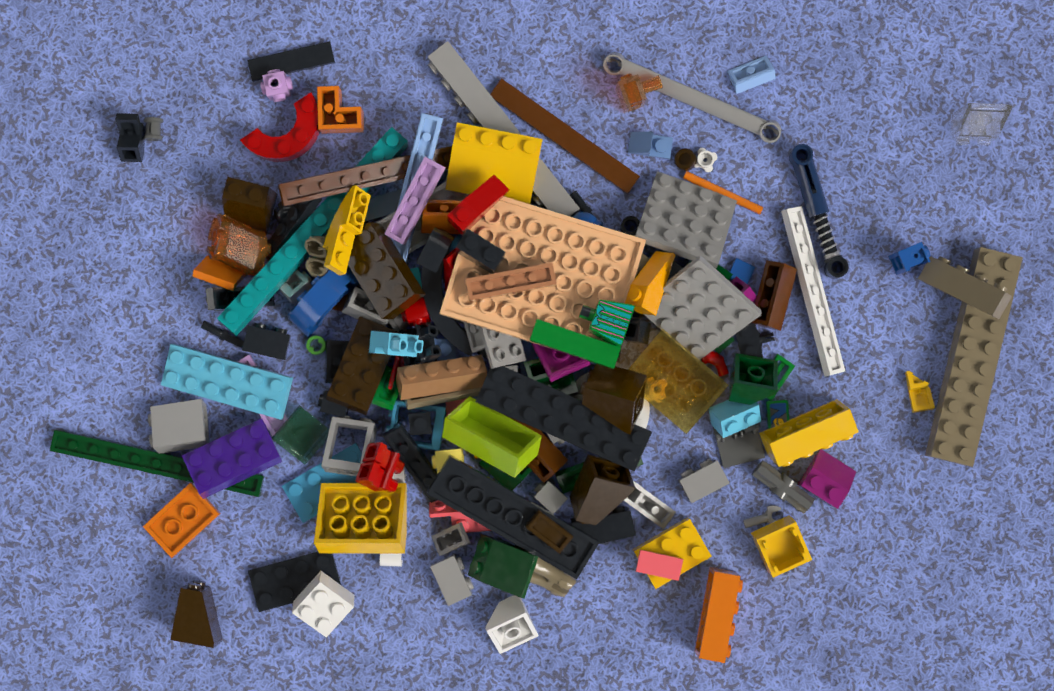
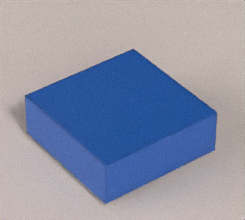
[730,258,756,285]

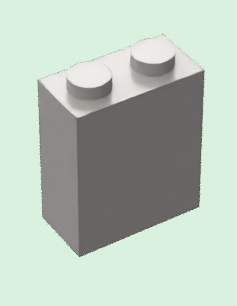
[148,399,210,454]

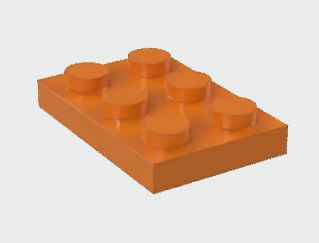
[143,482,221,558]

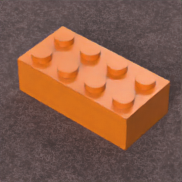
[694,567,743,663]

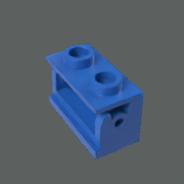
[888,242,931,275]

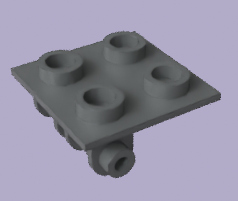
[713,423,765,468]

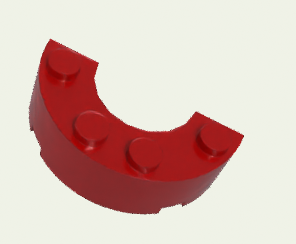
[240,92,320,162]

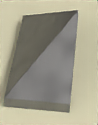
[431,522,470,556]

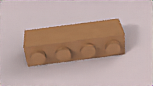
[396,355,487,400]

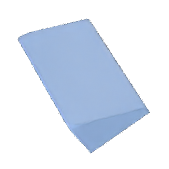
[727,56,776,94]

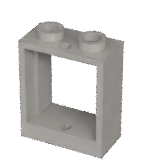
[321,416,377,476]

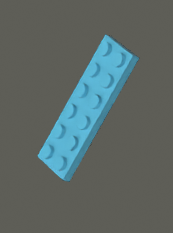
[161,344,293,420]

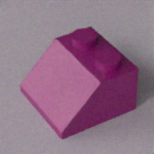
[797,449,856,509]

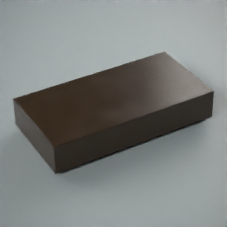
[525,509,573,554]

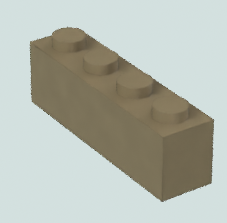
[918,256,1012,319]

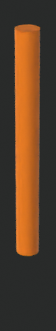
[683,171,763,215]

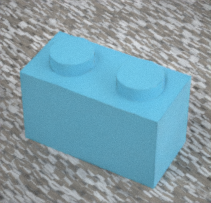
[708,399,761,438]

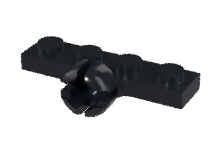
[263,198,322,261]

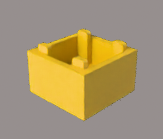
[751,515,812,578]

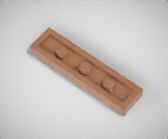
[465,262,557,302]

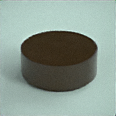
[674,148,697,171]

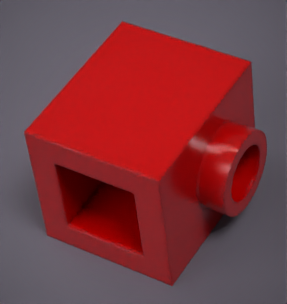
[401,297,431,327]

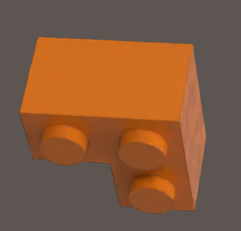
[317,86,364,134]

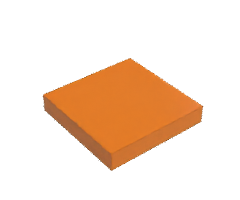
[192,254,249,291]

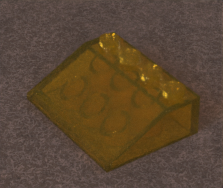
[627,329,729,434]

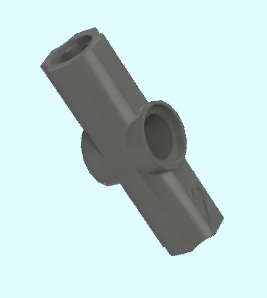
[751,460,815,514]

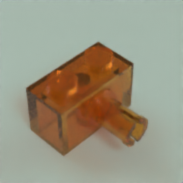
[616,74,663,113]

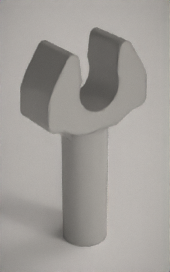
[743,505,782,528]

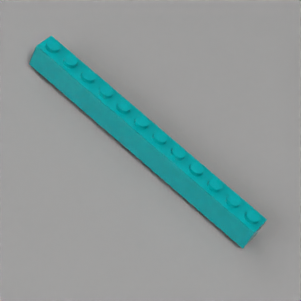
[217,127,408,336]

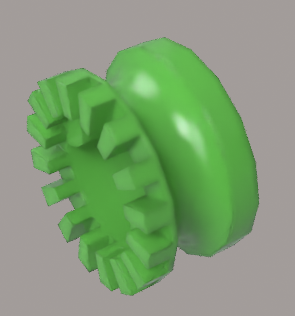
[306,335,326,355]

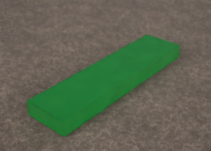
[529,319,621,369]

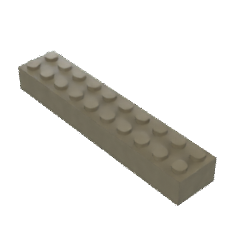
[925,247,1023,467]

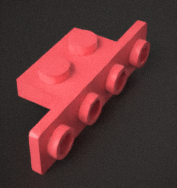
[429,500,491,533]

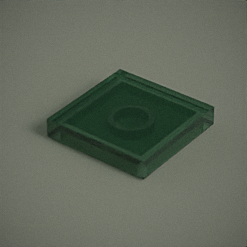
[272,405,329,464]

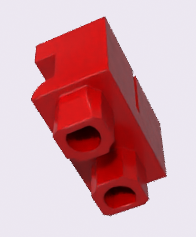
[355,442,405,492]

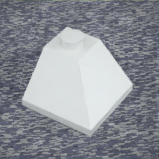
[485,595,539,654]

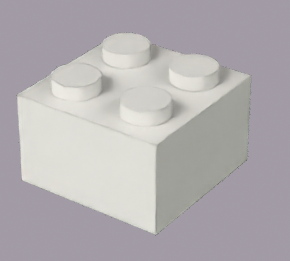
[292,571,355,637]

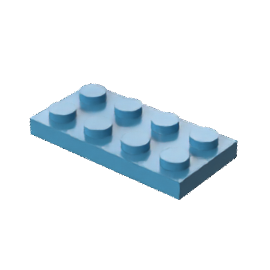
[282,443,362,523]

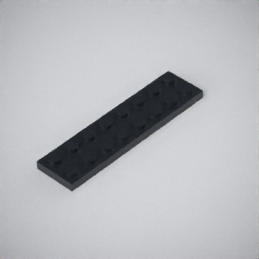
[475,366,652,472]
[427,455,600,579]

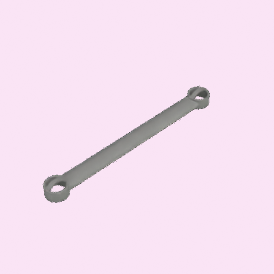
[603,52,781,143]

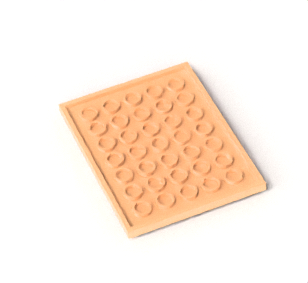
[440,197,646,348]

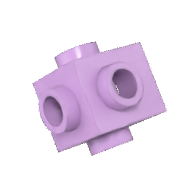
[260,69,293,102]

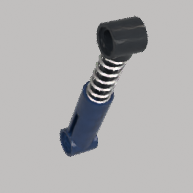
[789,144,849,279]

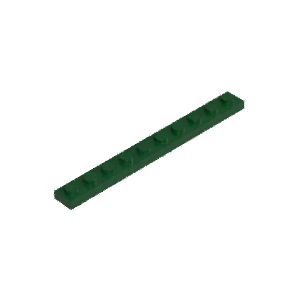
[49,430,265,497]

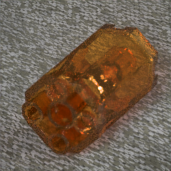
[207,214,271,276]

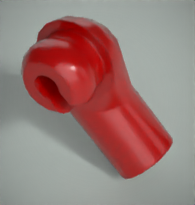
[701,351,729,377]

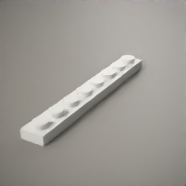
[781,206,845,377]

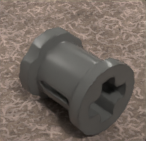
[143,117,163,141]

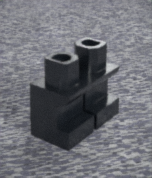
[399,325,442,366]

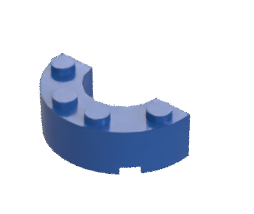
[288,266,359,338]

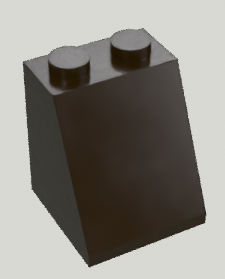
[222,177,278,235]
[580,364,647,434]
[569,455,635,525]
[170,580,223,648]

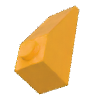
[625,251,675,316]

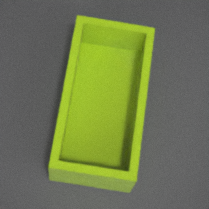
[442,396,542,478]

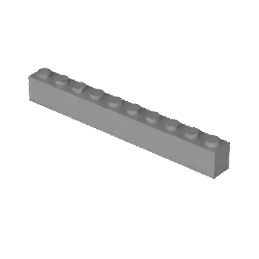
[428,41,580,217]

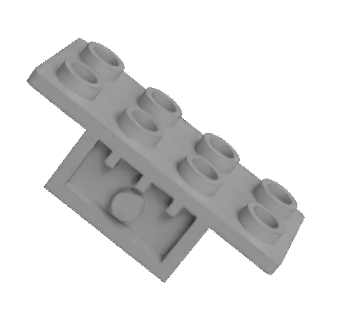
[464,322,526,368]

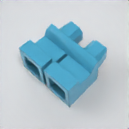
[369,331,423,357]

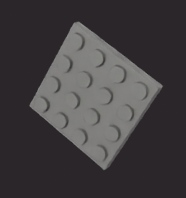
[635,171,737,269]
[644,255,761,361]

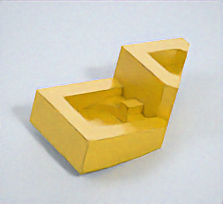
[905,371,935,413]

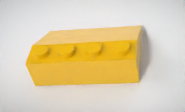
[445,122,543,204]
[314,483,407,554]

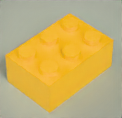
[632,517,712,589]

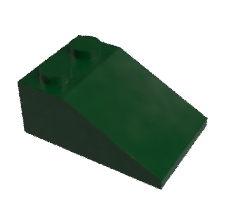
[468,534,538,599]

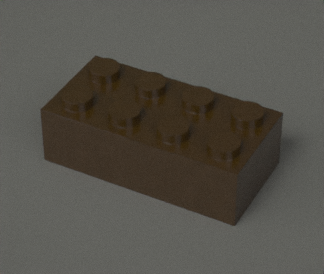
[348,222,426,319]
[326,317,400,415]

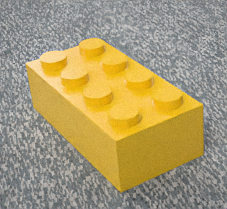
[759,399,859,467]

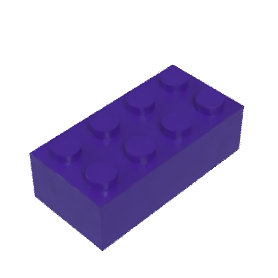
[182,419,283,499]

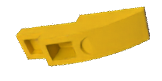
[323,185,371,275]

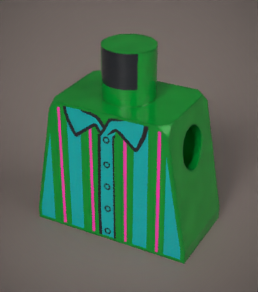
[579,300,635,347]

